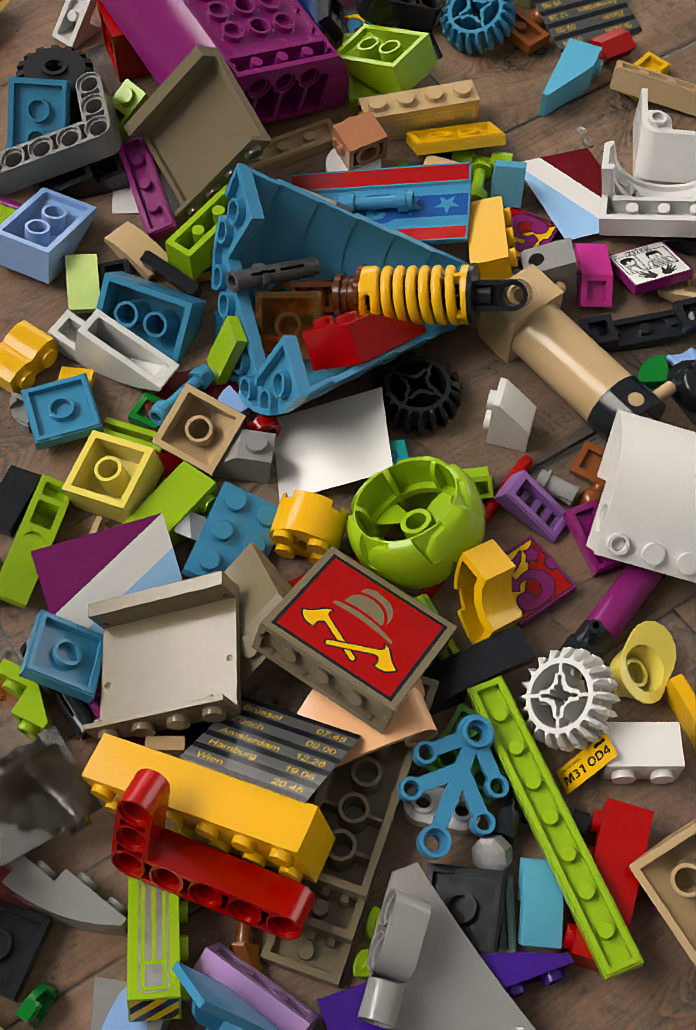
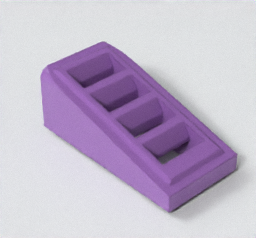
[494,470,567,543]

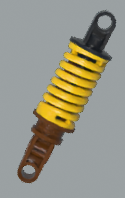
[269,262,533,327]

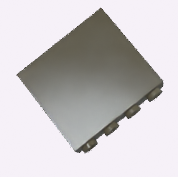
[123,45,272,218]

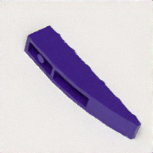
[318,952,574,1030]

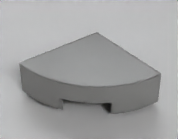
[9,392,32,433]

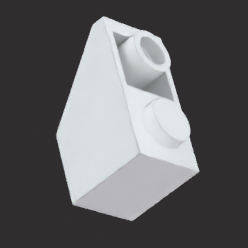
[482,378,537,452]

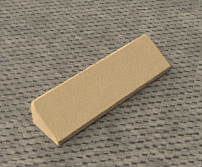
[610,60,696,116]

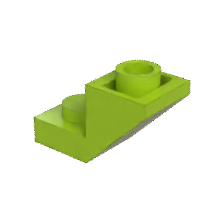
[0,658,54,742]

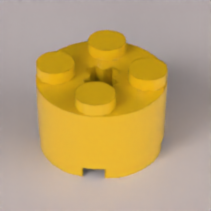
[269,490,349,565]

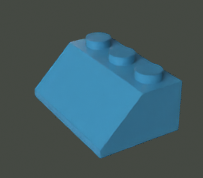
[96,271,207,364]

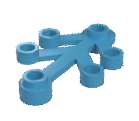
[397,714,509,860]

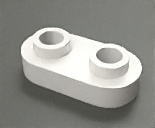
[403,786,481,835]

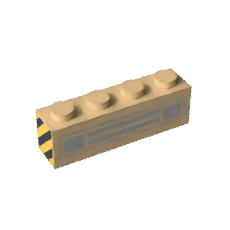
[358,79,480,141]

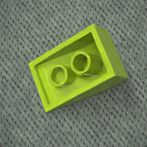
[336,24,438,94]

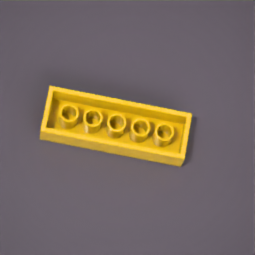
[81,733,336,883]

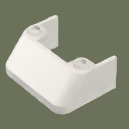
[633,88,696,185]

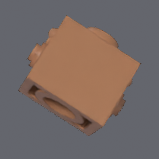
[332,110,388,170]

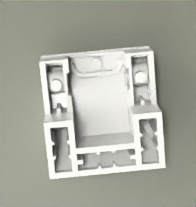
[586,410,696,583]

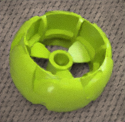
[347,456,486,589]

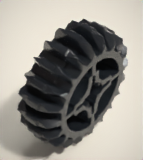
[373,351,462,437]

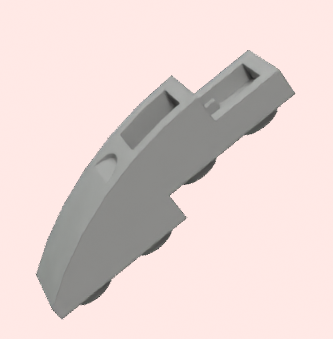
[0,836,128,935]

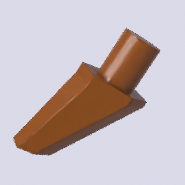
[228,922,262,973]

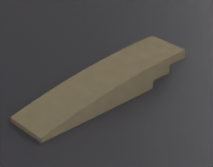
[260,676,439,988]

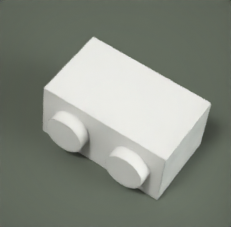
[599,722,685,784]

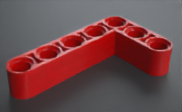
[111,768,315,940]

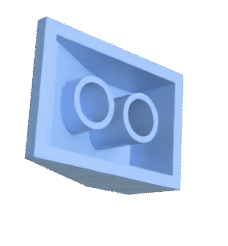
[0,187,97,284]

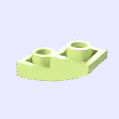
[65,254,100,314]

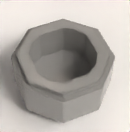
[472,834,513,871]

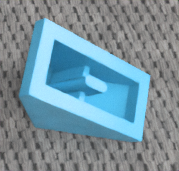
[491,160,527,208]

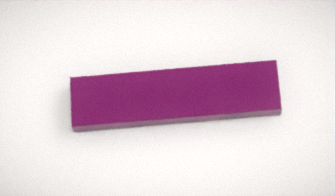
[118,137,178,241]

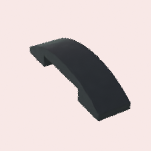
[579,297,696,352]

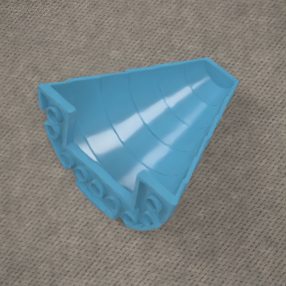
[211,163,467,416]

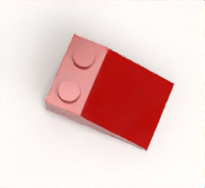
[301,311,426,371]

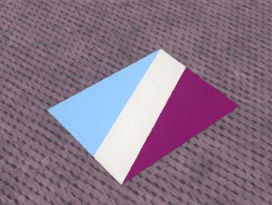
[31,513,182,635]

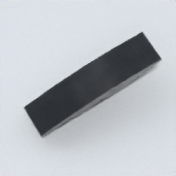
[33,152,161,200]
[422,625,536,716]

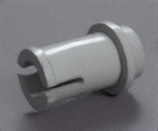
[536,469,580,506]

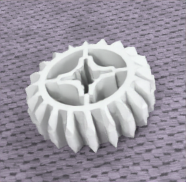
[518,647,621,752]

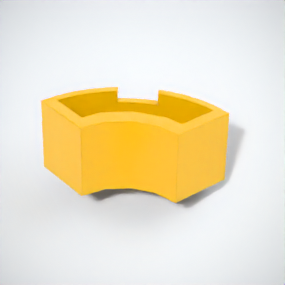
[454,539,523,645]

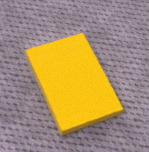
[405,121,506,156]

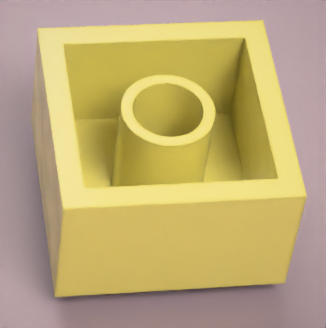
[62,430,165,523]

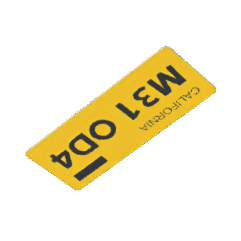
[556,733,618,794]

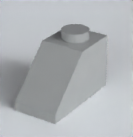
[202,429,276,484]

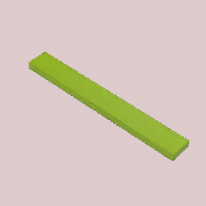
[467,675,644,983]

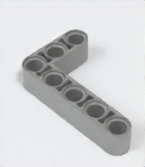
[0,72,122,197]

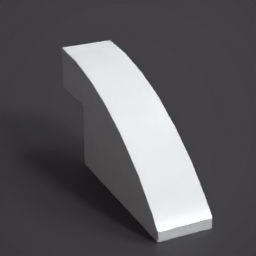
[48,309,179,391]

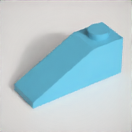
[539,38,604,117]

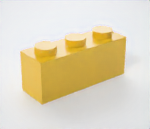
[468,196,518,279]

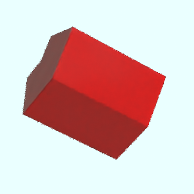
[590,28,637,65]

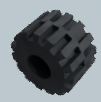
[16,45,94,125]

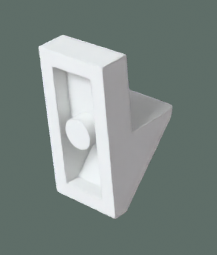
[52,0,101,49]

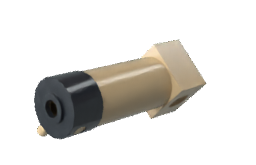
[477,264,676,443]

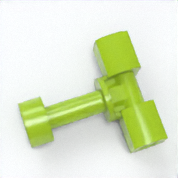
[452,149,513,202]

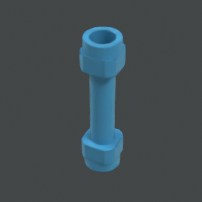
[338,189,415,214]
[148,364,215,426]

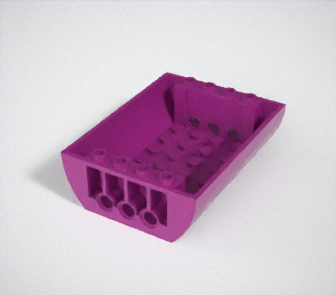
[100,0,349,124]

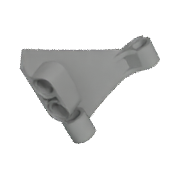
[357,862,536,1030]

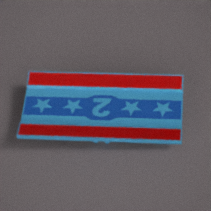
[290,162,472,245]

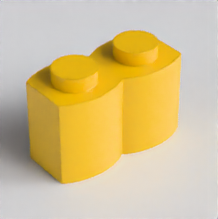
[0,320,59,394]

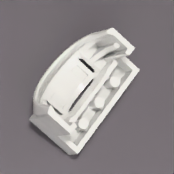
[599,141,696,238]

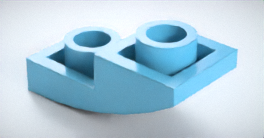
[517,857,563,949]

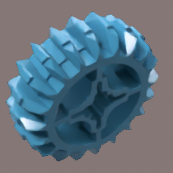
[440,0,516,55]

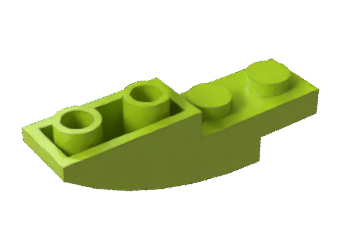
[0,474,70,609]

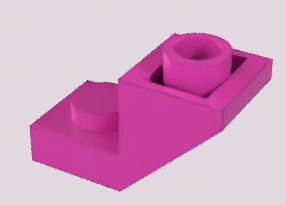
[574,243,613,307]

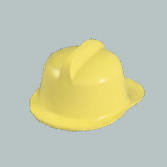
[610,621,677,704]

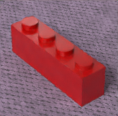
[562,797,654,973]

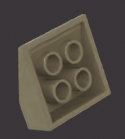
[224,542,293,698]

